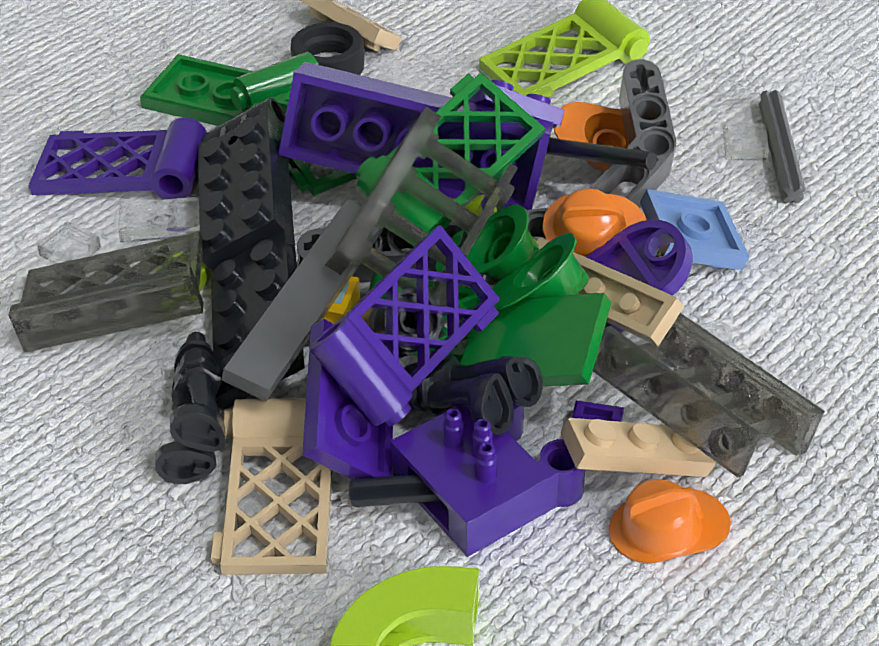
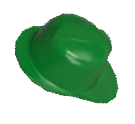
[436,205,540,281]
[492,233,589,310]

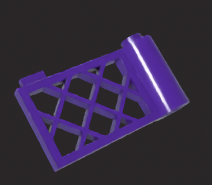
[28,117,207,201]
[309,225,500,427]

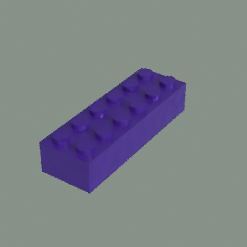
[279,62,554,210]

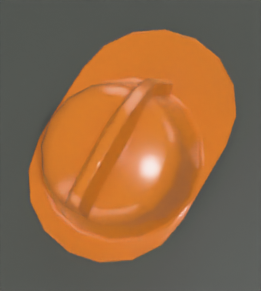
[554,102,628,172]
[542,188,647,257]
[608,479,731,563]

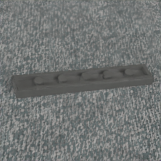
[222,199,387,401]

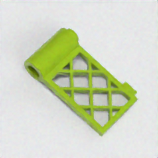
[479,0,650,98]

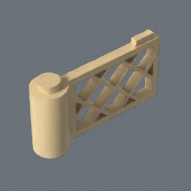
[211,398,333,575]

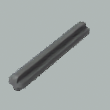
[759,90,805,203]

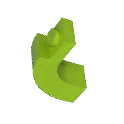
[330,566,479,646]

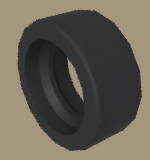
[290,22,364,75]

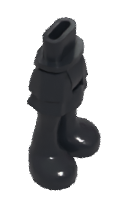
[155,332,226,484]
[404,355,543,435]

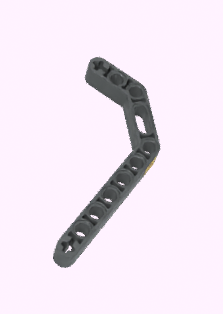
[297,59,676,283]

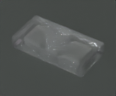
[118,197,200,243]

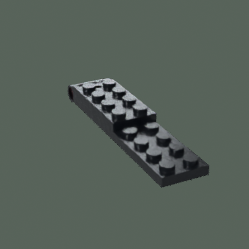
[198,97,305,409]

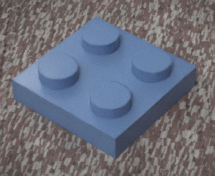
[640,189,750,270]

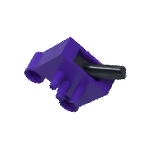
[348,405,585,557]

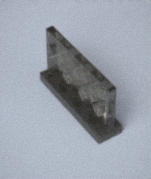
[8,232,204,353]

